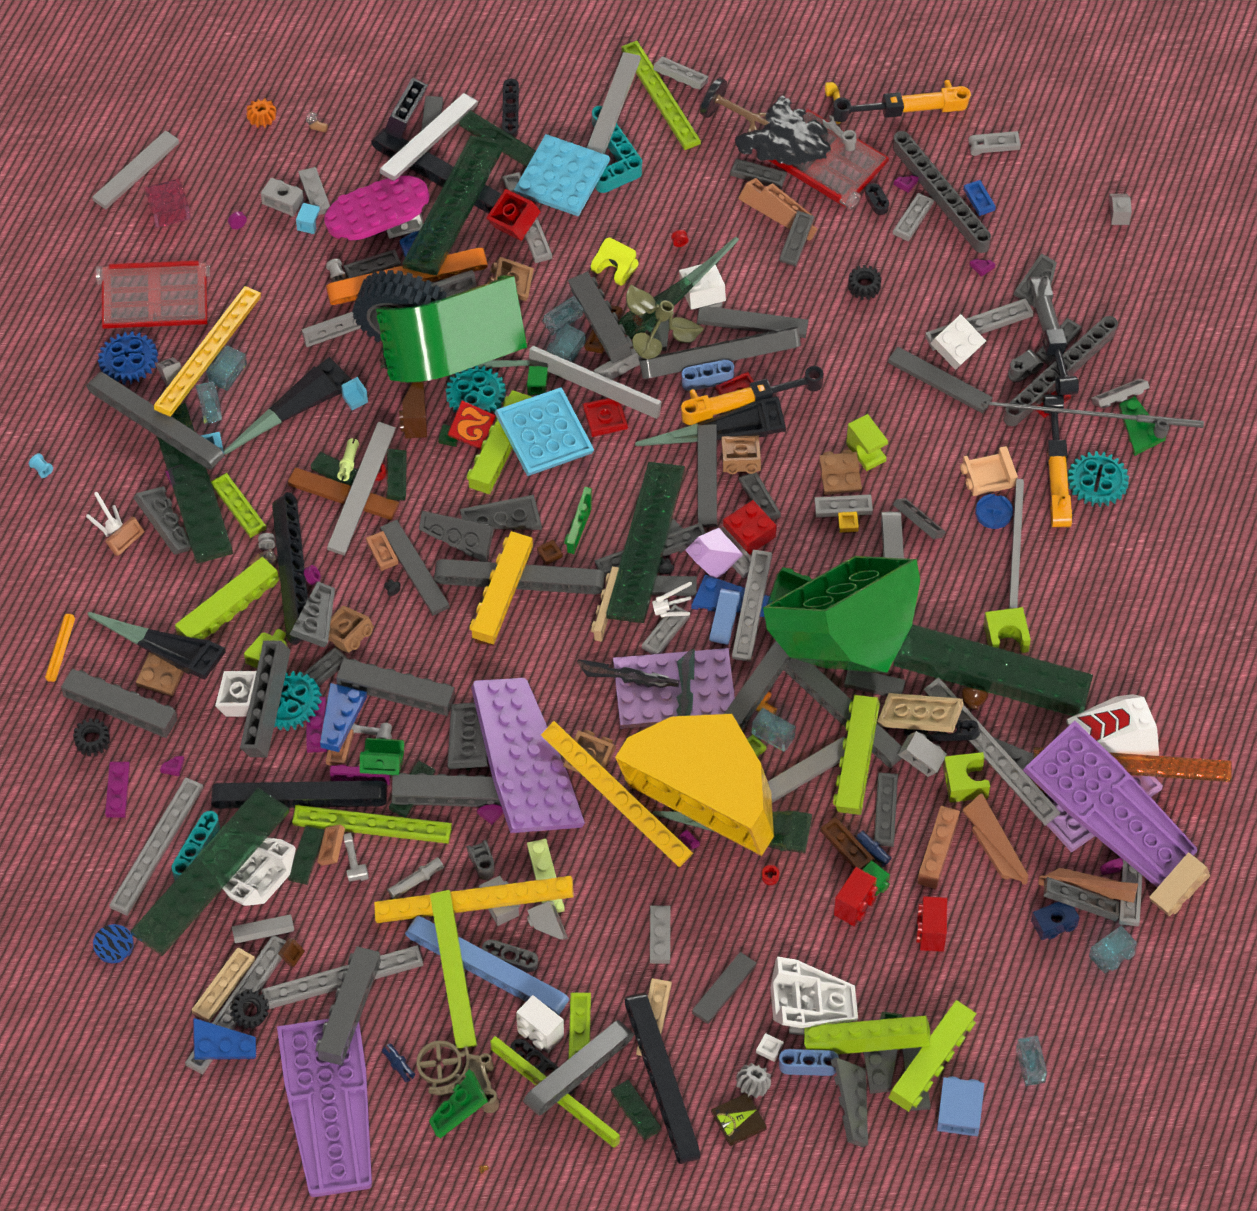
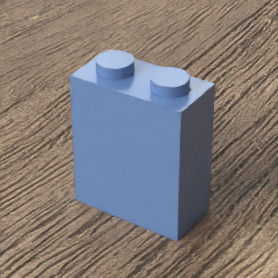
[937,1077,985,1136]

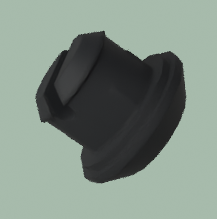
[657,558,674,574]
[384,579,401,596]

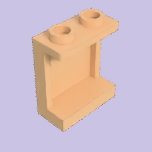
[960,446,1018,496]

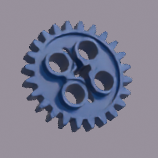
[98,331,158,385]

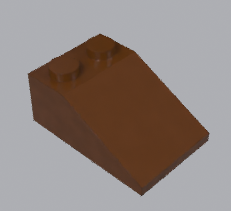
[399,381,427,439]

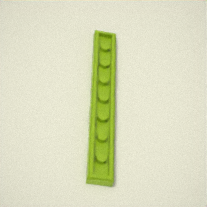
[621,41,701,150]
[292,805,452,844]
[430,890,477,1050]
[490,1036,620,1148]

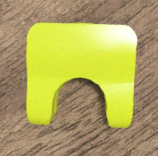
[591,238,639,286]

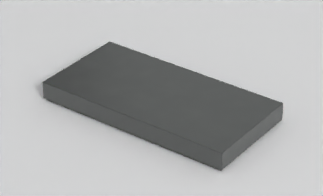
[448,702,488,769]

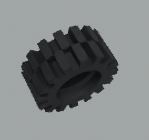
[848,265,882,300]
[73,718,110,756]
[230,990,269,1029]

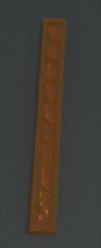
[1033,747,1232,782]

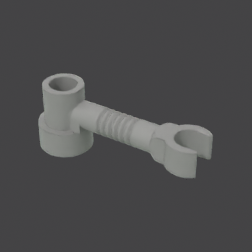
[823,115,857,151]
[351,723,392,739]
[344,833,369,882]

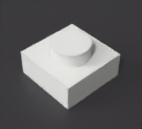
[756,1033,784,1062]

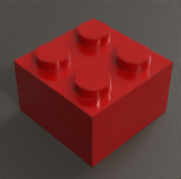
[486,189,541,241]
[723,500,777,555]
[834,867,878,927]
[916,896,947,952]

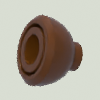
[962,687,989,710]

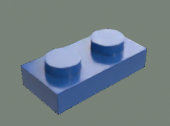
[963,180,996,216]

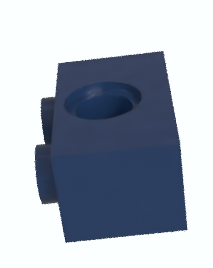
[1031,902,1080,940]

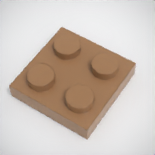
[136,652,184,697]

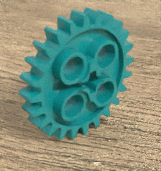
[446,365,506,413]
[1068,451,1129,507]
[274,671,322,731]

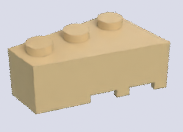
[1149,852,1210,917]

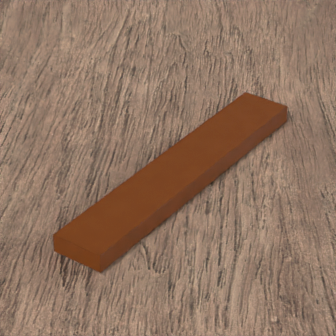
[288,467,399,520]

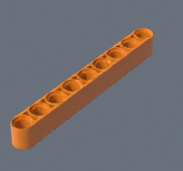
[326,248,488,305]

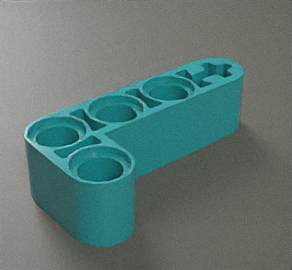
[172,811,220,891]

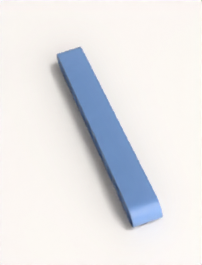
[405,916,569,1016]

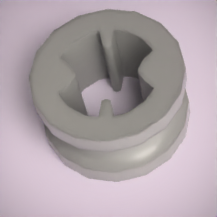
[258,533,275,550]

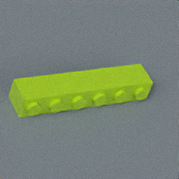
[467,390,532,495]
[175,557,279,640]
[833,695,880,815]
[888,1000,977,1112]
[804,1016,930,1054]

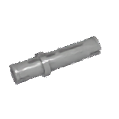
[387,857,444,899]

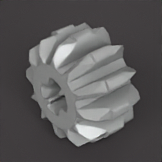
[736,1063,771,1098]

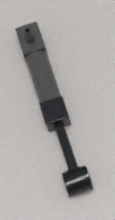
[1027,276,1079,395]

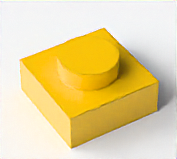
[838,512,859,533]

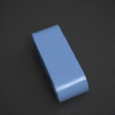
[682,360,734,391]
[709,588,740,645]
[779,1049,838,1076]

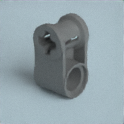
[1008,350,1044,382]
[466,840,495,880]

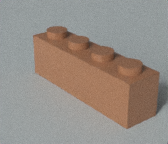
[917,806,960,889]

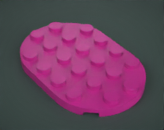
[324,176,430,240]

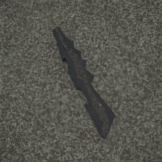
[577,659,680,688]

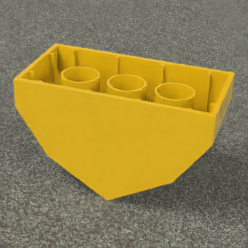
[615,714,774,856]

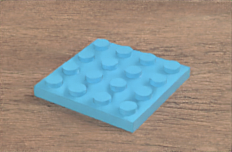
[514,134,610,216]
[495,387,594,476]

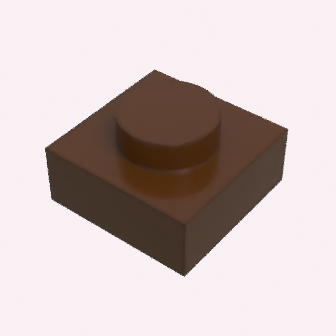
[537,540,563,565]
[278,938,305,967]

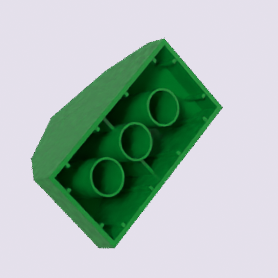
[763,556,920,673]

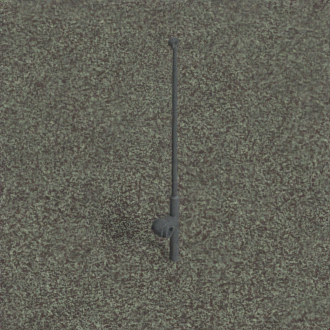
[981,400,1204,439]

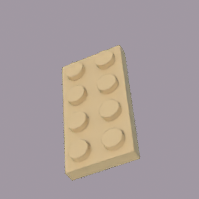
[878,693,964,733]

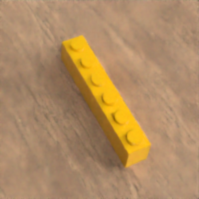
[470,531,533,644]

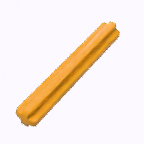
[45,614,75,682]

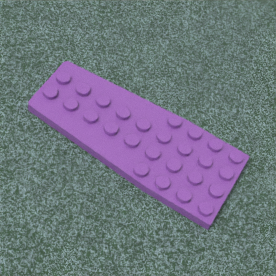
[471,678,585,833]
[1023,721,1197,888]
[277,1019,372,1197]

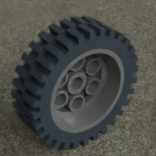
[352,270,447,342]

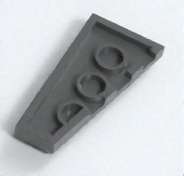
[133,486,191,555]
[460,495,542,530]
[419,511,494,562]
[289,582,335,648]
[831,1057,868,1147]

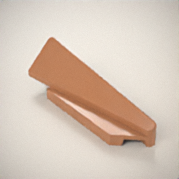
[739,178,818,241]
[963,794,1028,884]
[1038,868,1138,903]

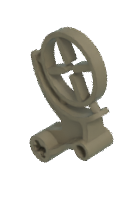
[417,1041,500,1113]

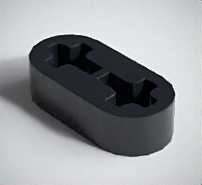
[865,183,889,215]

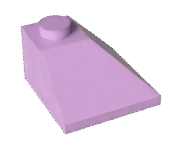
[685,528,743,579]

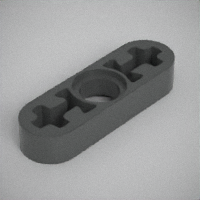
[482,940,538,972]

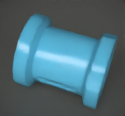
[28,453,53,478]

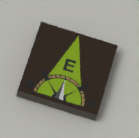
[711,1093,767,1146]

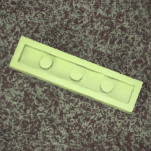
[527,839,564,913]

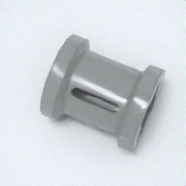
[326,259,346,282]

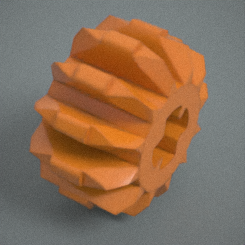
[246,98,276,128]

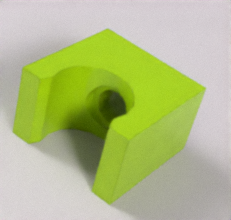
[846,414,888,471]
[983,607,1031,657]
[943,752,990,803]

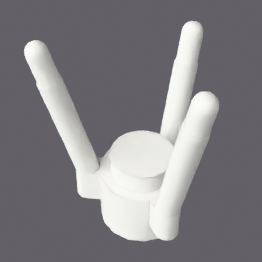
[86,492,123,537]
[652,582,692,618]

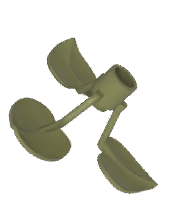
[626,284,704,359]

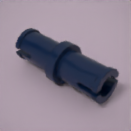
[856,830,892,867]
[382,1044,415,1082]

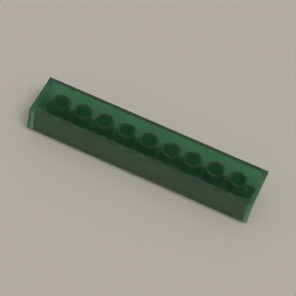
[893,624,1093,716]

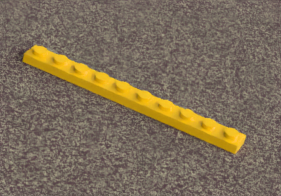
[154,286,261,417]
[541,721,693,867]
[374,876,574,923]

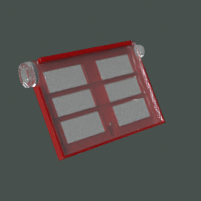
[768,109,889,210]
[96,261,210,329]

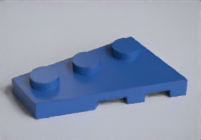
[193,1018,256,1060]

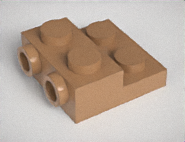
[488,257,534,302]
[721,436,761,474]
[819,450,862,495]
[328,606,374,653]
[563,729,616,774]

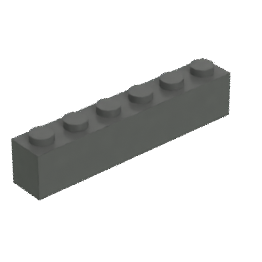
[568,271,633,364]
[240,641,291,758]
[336,658,455,716]
[61,669,177,738]
[392,773,502,807]
[316,946,381,1066]

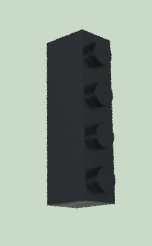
[384,77,428,139]

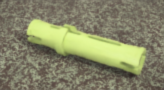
[337,438,359,481]

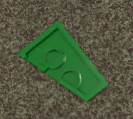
[1119,396,1166,456]
[565,487,592,554]
[429,1069,488,1139]

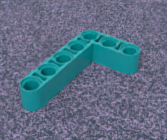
[592,106,642,193]

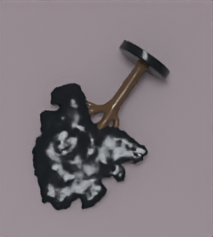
[700,77,831,165]

